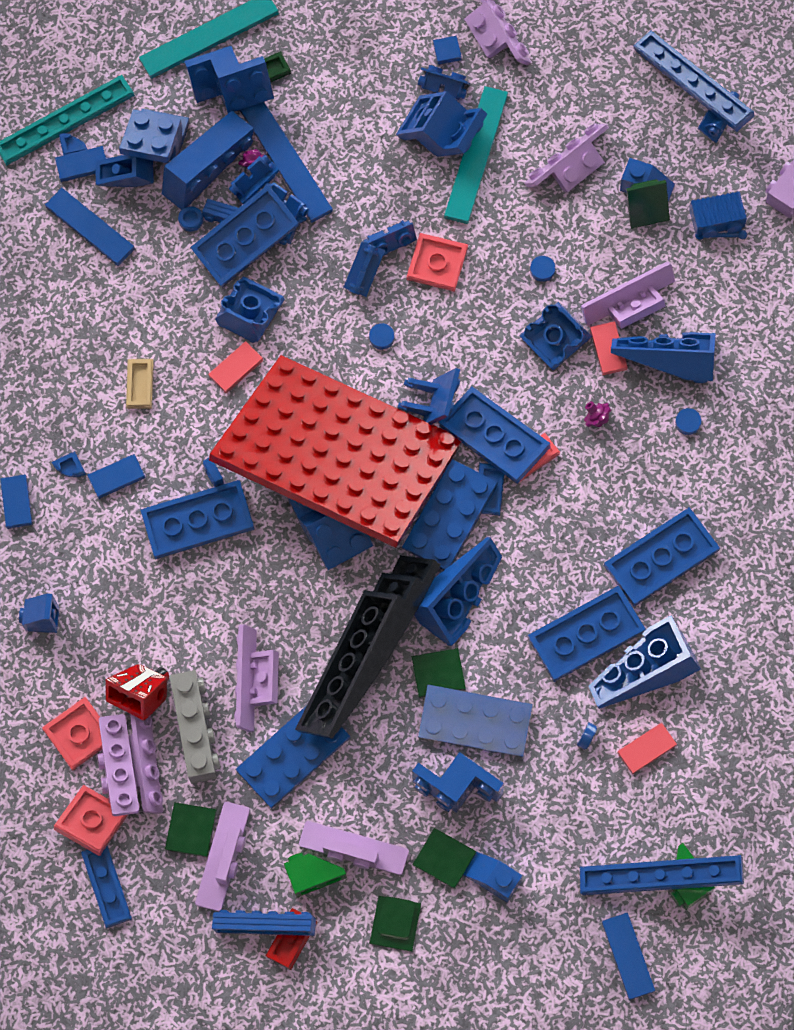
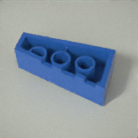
[161,111,254,210]

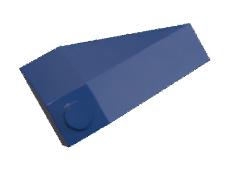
[611,332,716,383]
[414,537,502,646]
[588,615,701,709]

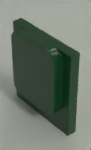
[626,179,670,229]
[411,648,466,698]
[165,802,217,857]
[412,828,476,889]
[369,896,421,952]

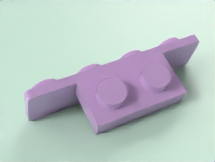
[464,0,531,65]
[524,123,609,192]
[581,262,675,329]
[234,624,279,732]
[97,714,139,816]
[128,714,163,814]
[195,802,250,912]
[299,821,409,875]

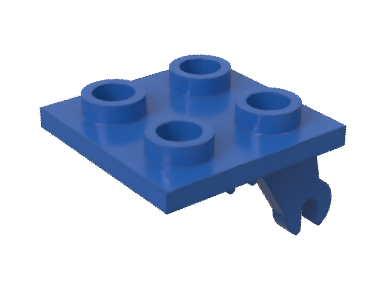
[397,368,460,425]

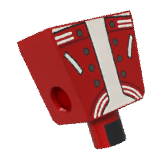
[106,664,169,721]

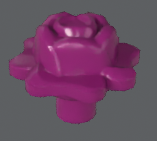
[238,149,264,175]
[584,401,611,427]

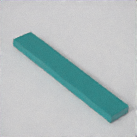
[139,0,279,79]
[0,75,135,166]
[444,86,508,224]

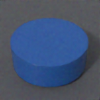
[178,206,204,232]
[530,256,555,282]
[369,323,395,350]
[675,408,702,435]
[576,722,597,750]

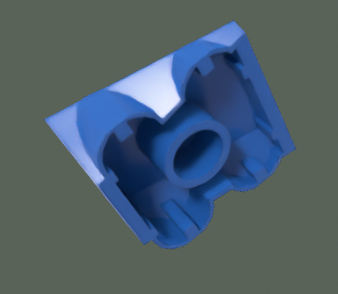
[215,276,285,343]
[519,302,593,371]

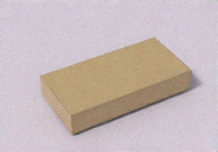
[126,359,154,409]

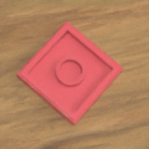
[406,233,468,292]
[42,697,102,771]
[54,785,128,856]

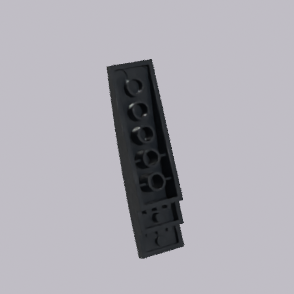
[295,555,441,739]

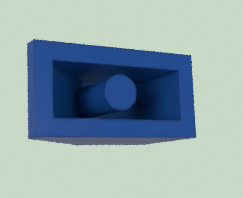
[95,155,154,187]
[620,158,675,202]
[19,594,60,633]
[463,851,523,903]

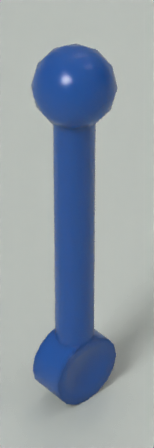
[695,230,748,240]

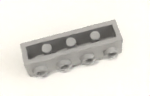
[169,670,220,784]

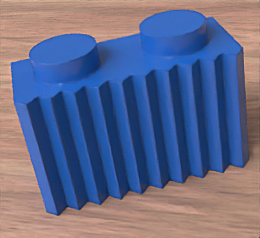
[689,191,747,238]

